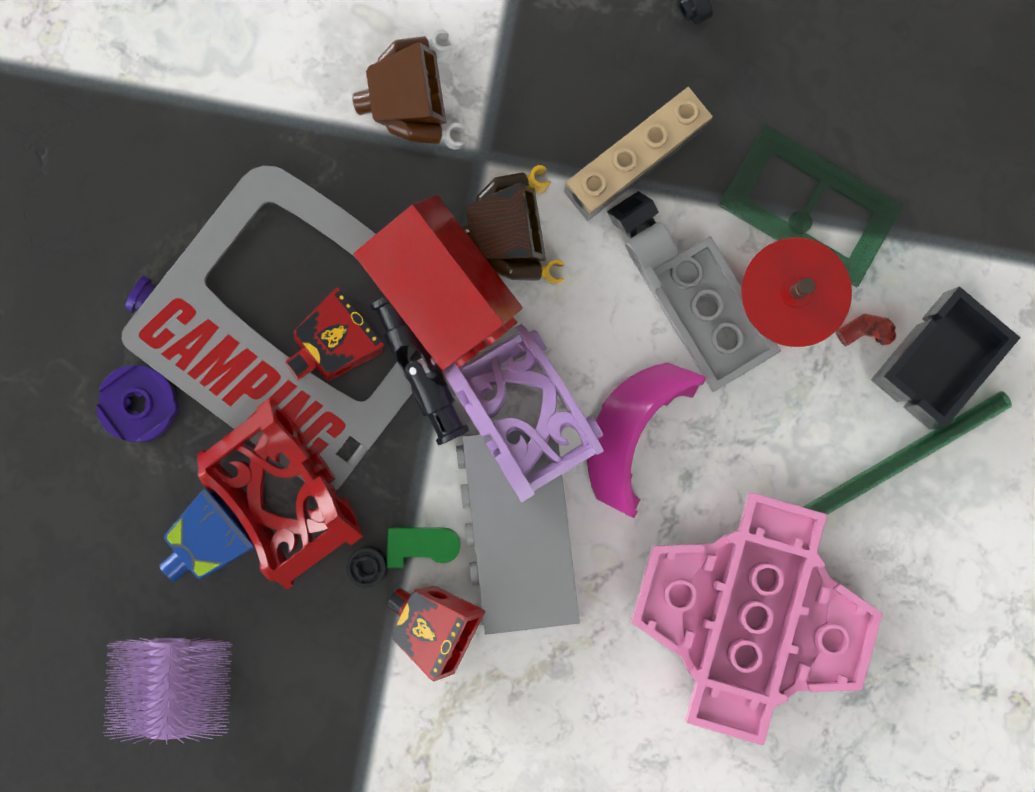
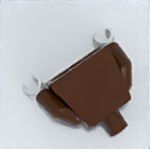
[352,29,465,150]

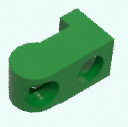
[387,527,461,568]

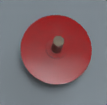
[741,237,852,347]

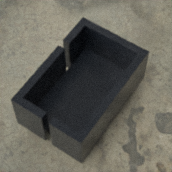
[871,286,1021,430]

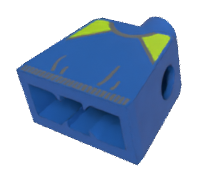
[159,488,255,582]

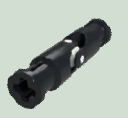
[369,296,469,446]

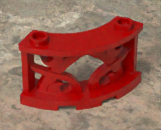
[197,398,363,589]

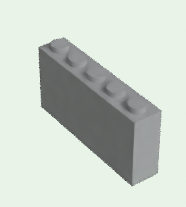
[456,428,580,635]

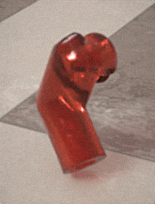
[836,314,896,347]

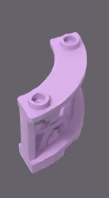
[442,323,604,503]

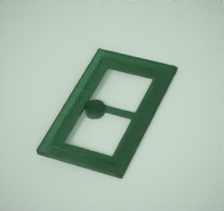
[718,124,903,288]

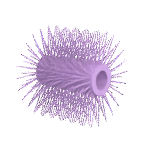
[103,637,232,744]

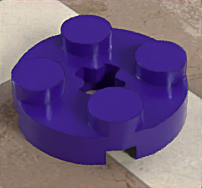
[97,365,179,442]

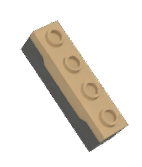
[564,86,713,222]

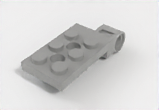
[625,222,781,392]

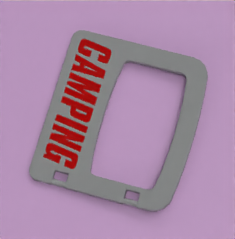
[121,165,416,490]

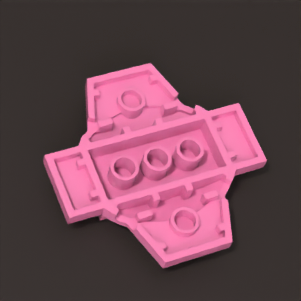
[631,492,883,745]

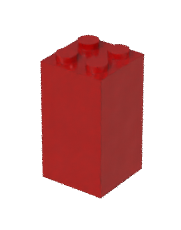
[353,195,523,371]

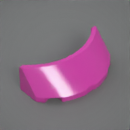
[587,363,706,518]

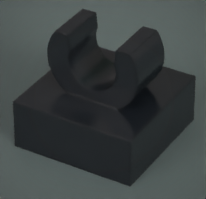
[607,191,659,238]

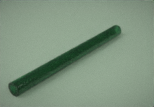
[803,391,1012,515]

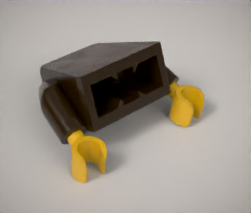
[462,165,564,284]

